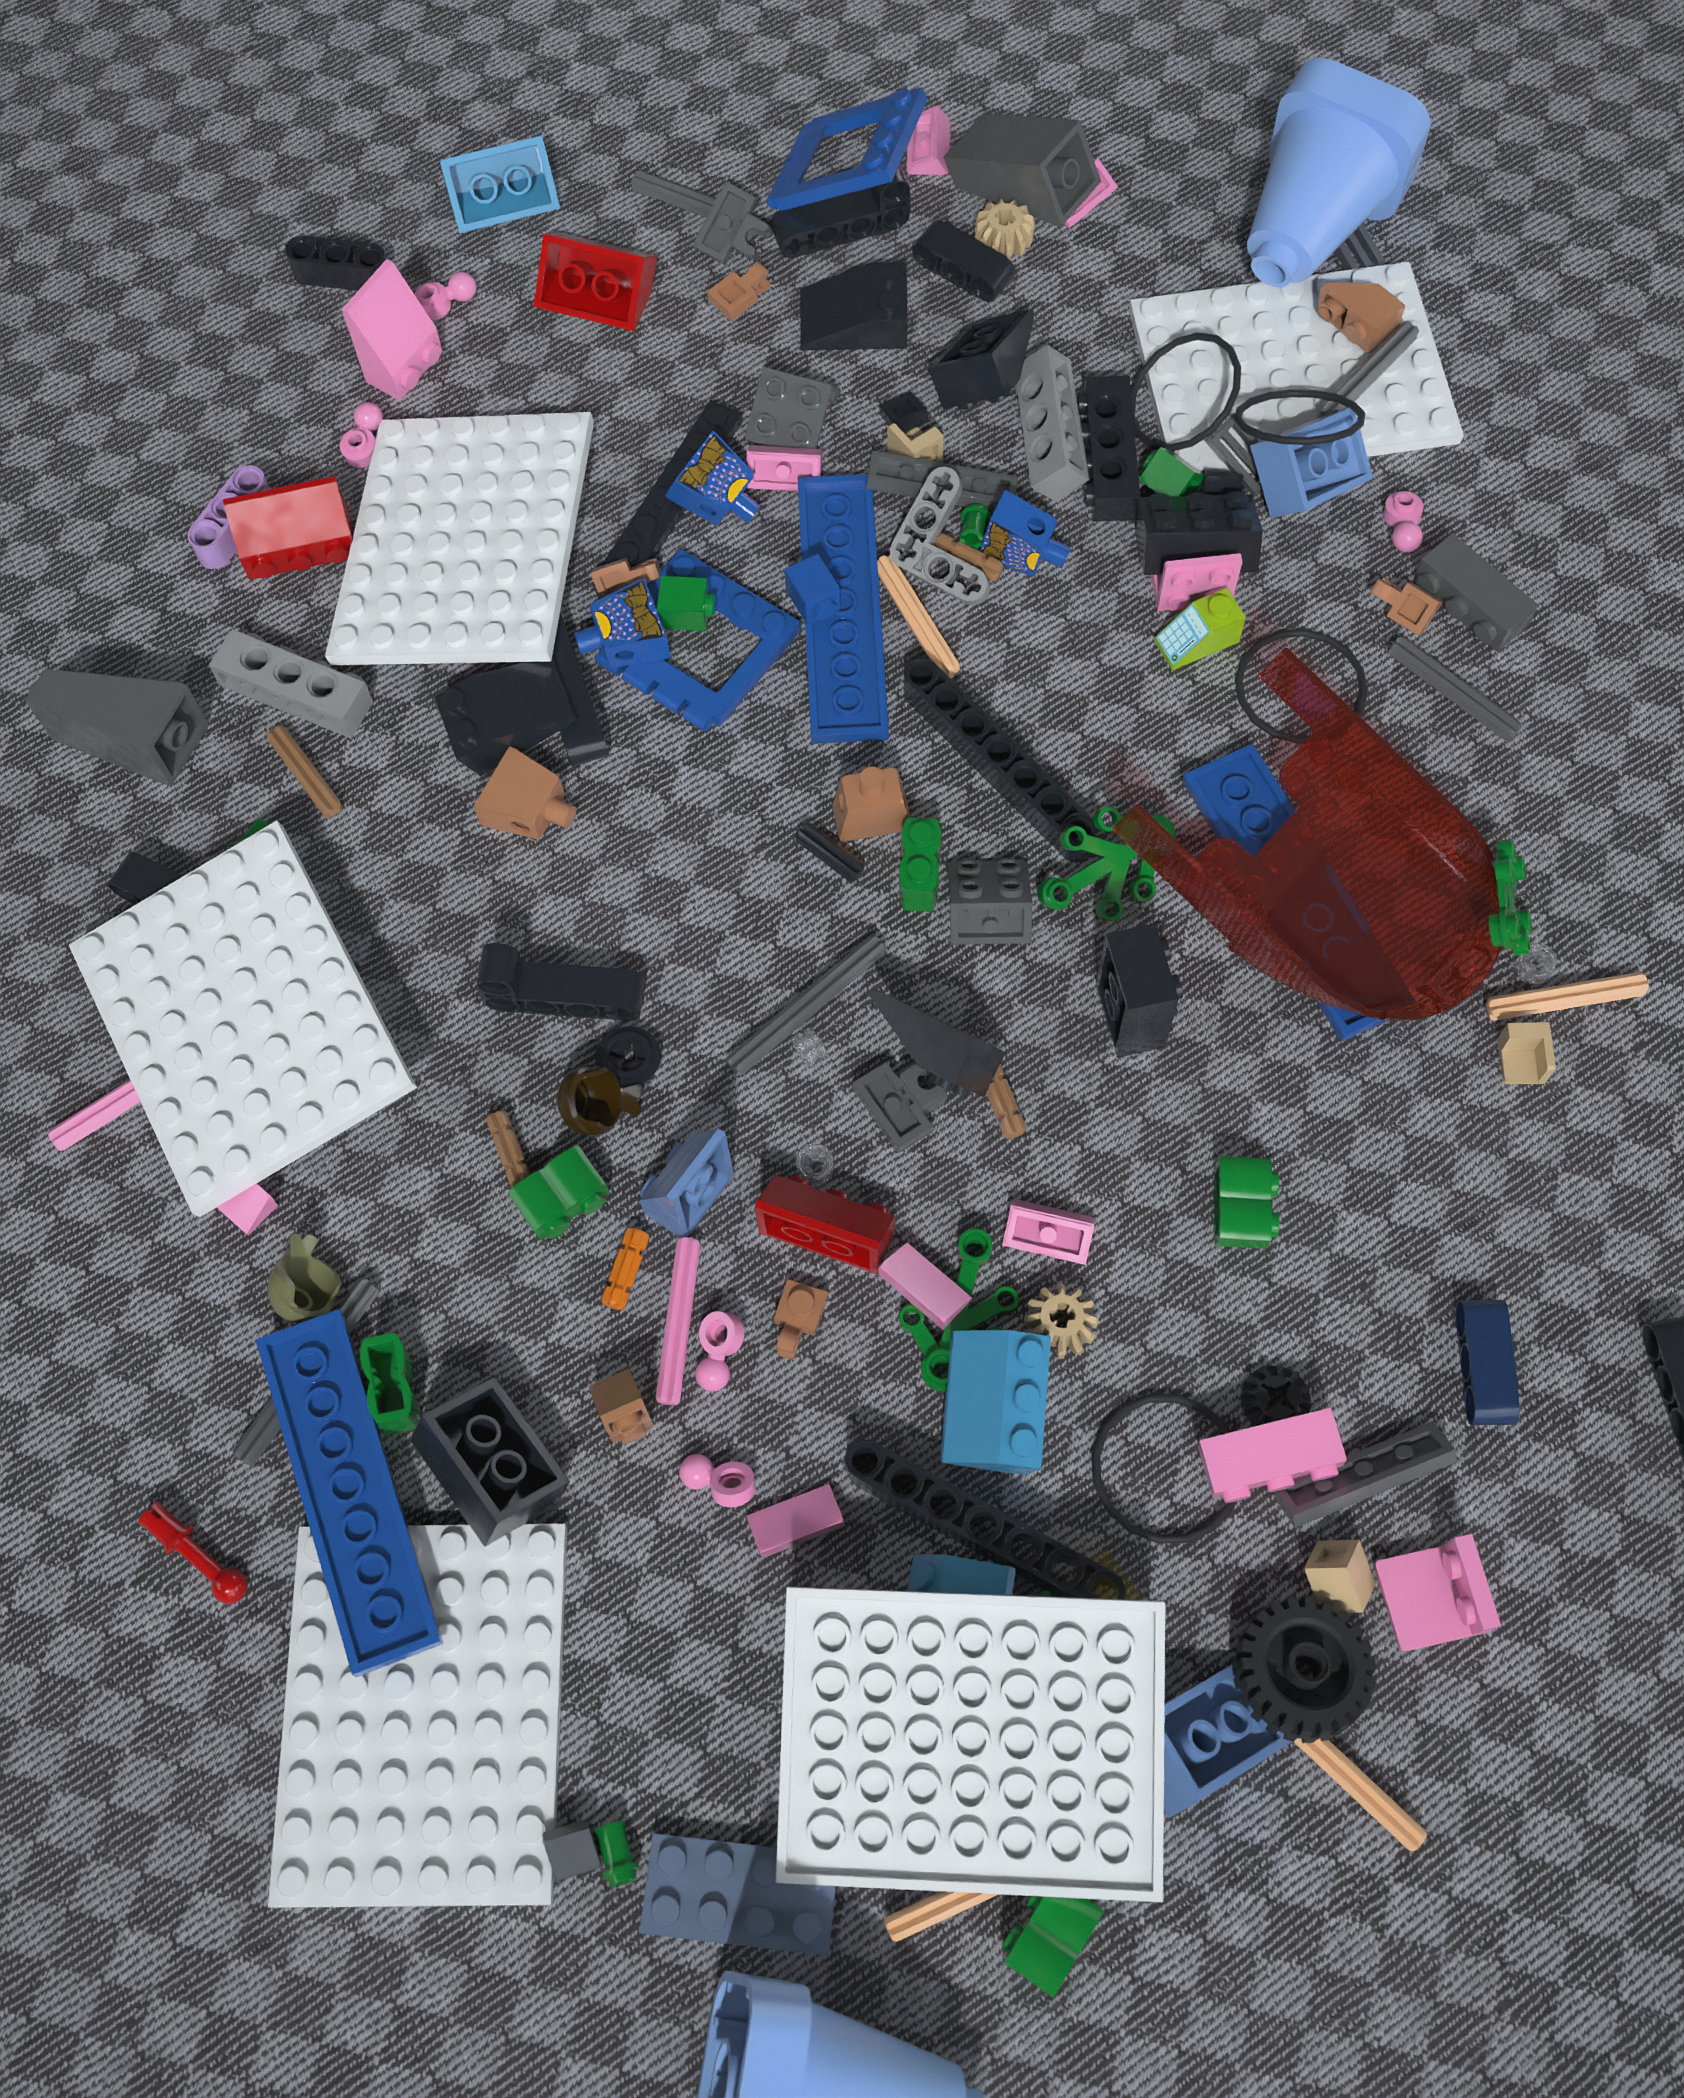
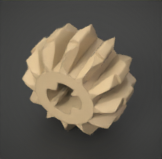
[975,198,1034,260]
[1024,1283,1099,1359]

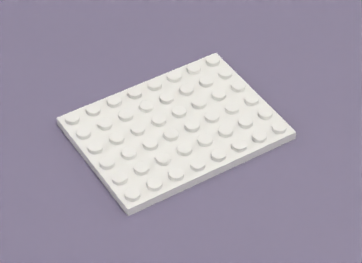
[1129,262,1464,475]
[325,412,594,665]
[69,821,417,1217]
[268,1524,568,1908]
[776,1587,1165,1902]

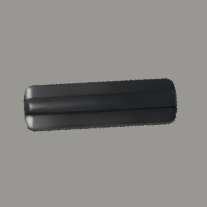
[795,822,864,882]

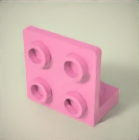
[1151,554,1242,612]
[1374,1534,1501,1652]

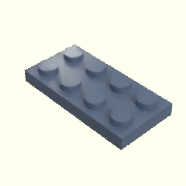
[639,1833,836,1956]

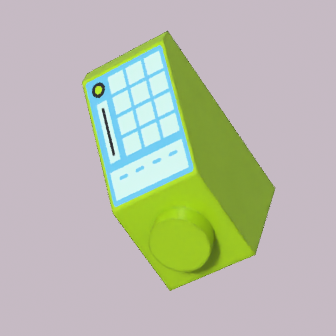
[1154,587,1246,671]

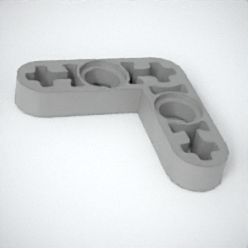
[890,467,990,605]

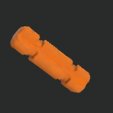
[601,1228,650,1310]

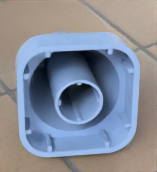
[1247,58,1431,287]
[697,1971,984,2098]

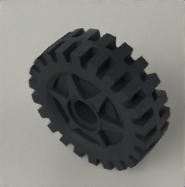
[1232,1597,1377,1743]

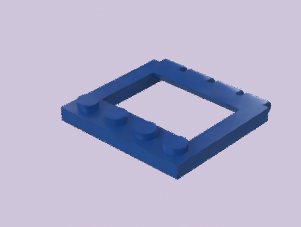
[766,87,928,211]
[595,549,801,732]

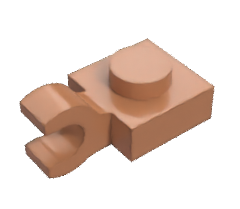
[707,263,771,322]
[590,557,661,599]
[1370,578,1443,636]
[774,1279,828,1360]

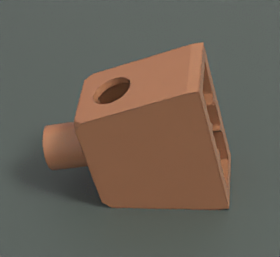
[474,746,576,839]
[833,766,911,842]

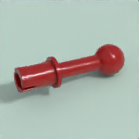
[138,1501,248,1604]

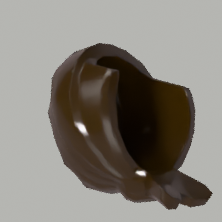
[556,1064,643,1135]

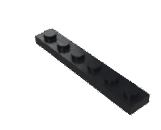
[602,400,743,568]

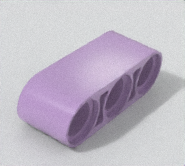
[188,465,270,569]

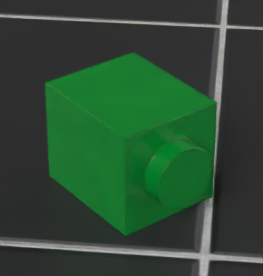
[1139,447,1205,496]
[657,576,716,632]

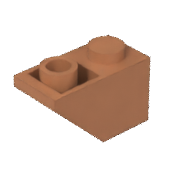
[1315,282,1406,353]
[588,1369,653,1444]

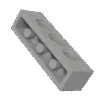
[1015,344,1089,501]
[209,629,373,738]

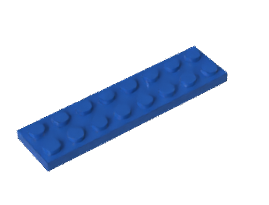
[798,474,889,744]
[1182,744,1416,1042]
[256,1309,444,1677]

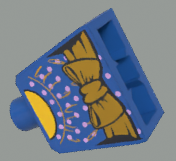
[665,431,760,525]
[980,490,1071,576]
[574,578,671,668]

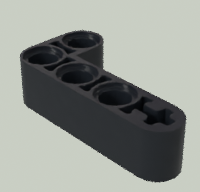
[770,164,910,258]
[476,943,645,1021]

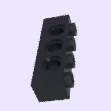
[1077,375,1141,522]

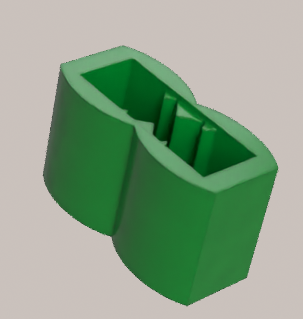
[899,817,941,912]
[508,1145,610,1240]
[1214,1156,1279,1249]
[360,1332,420,1435]
[1001,1896,1104,1998]

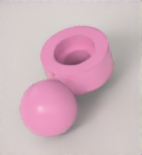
[414,272,477,321]
[340,402,383,468]
[1383,491,1424,552]
[695,1311,744,1392]
[679,1454,756,1507]

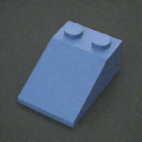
[1250,407,1373,518]
[640,1128,734,1238]
[1164,1664,1292,1818]

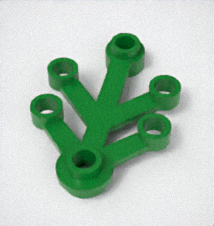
[1037,807,1176,921]
[1489,839,1532,956]
[899,1229,1019,1392]

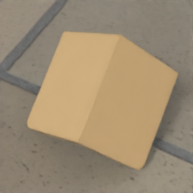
[887,423,944,462]
[1497,1022,1556,1085]
[1304,1540,1375,1613]

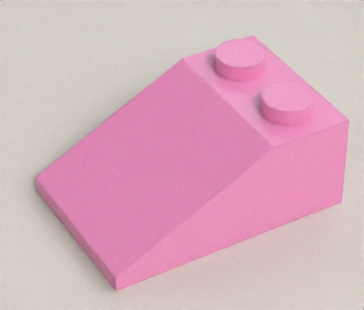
[342,259,443,400]

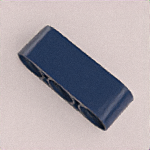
[1456,1300,1520,1425]

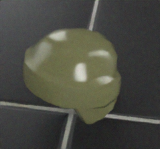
[267,1233,341,1324]

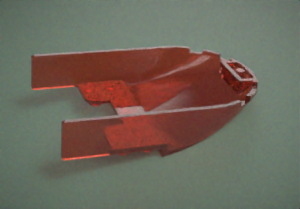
[1112,648,1502,1021]

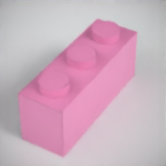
[1198,1408,1347,1503]

